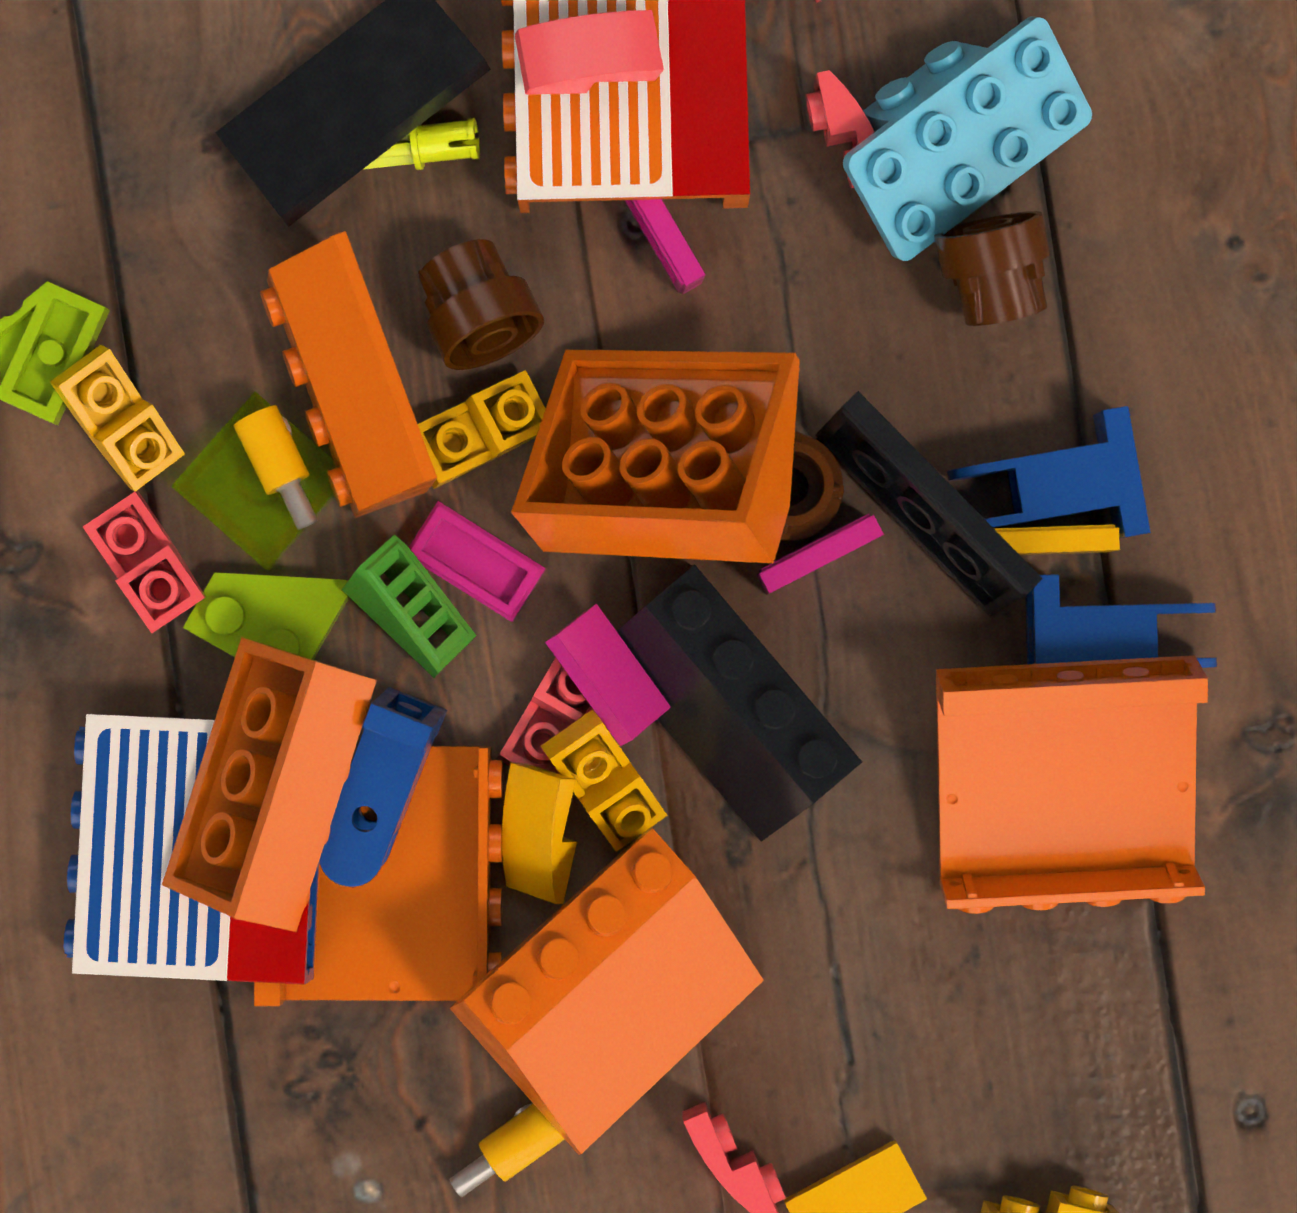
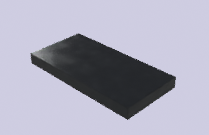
[215,0,491,227]
[815,391,1043,615]

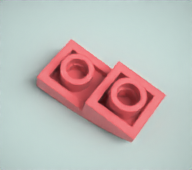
[515,10,664,95]
[805,70,874,189]
[83,491,206,634]
[497,658,593,774]
[682,1102,786,1213]

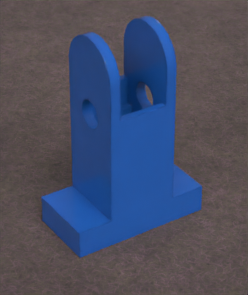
[946,406,1151,539]
[1025,574,1217,668]
[319,687,447,887]

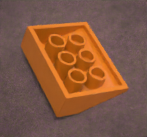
[511,350,800,563]
[449,828,764,1155]

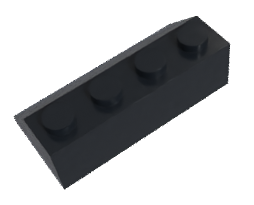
[617,564,862,842]

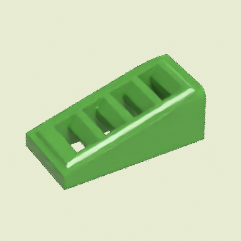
[342,534,477,678]

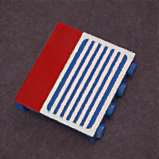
[64,714,319,985]

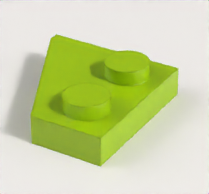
[0,281,110,425]
[183,572,350,660]

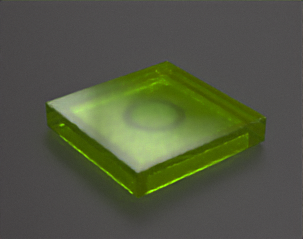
[171,391,337,571]

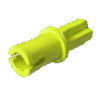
[364,118,480,170]

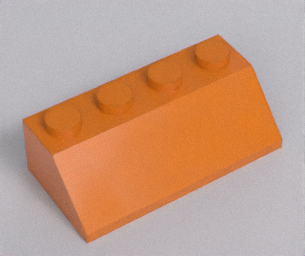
[260,231,437,518]
[162,637,377,932]

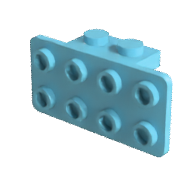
[843,16,1092,261]

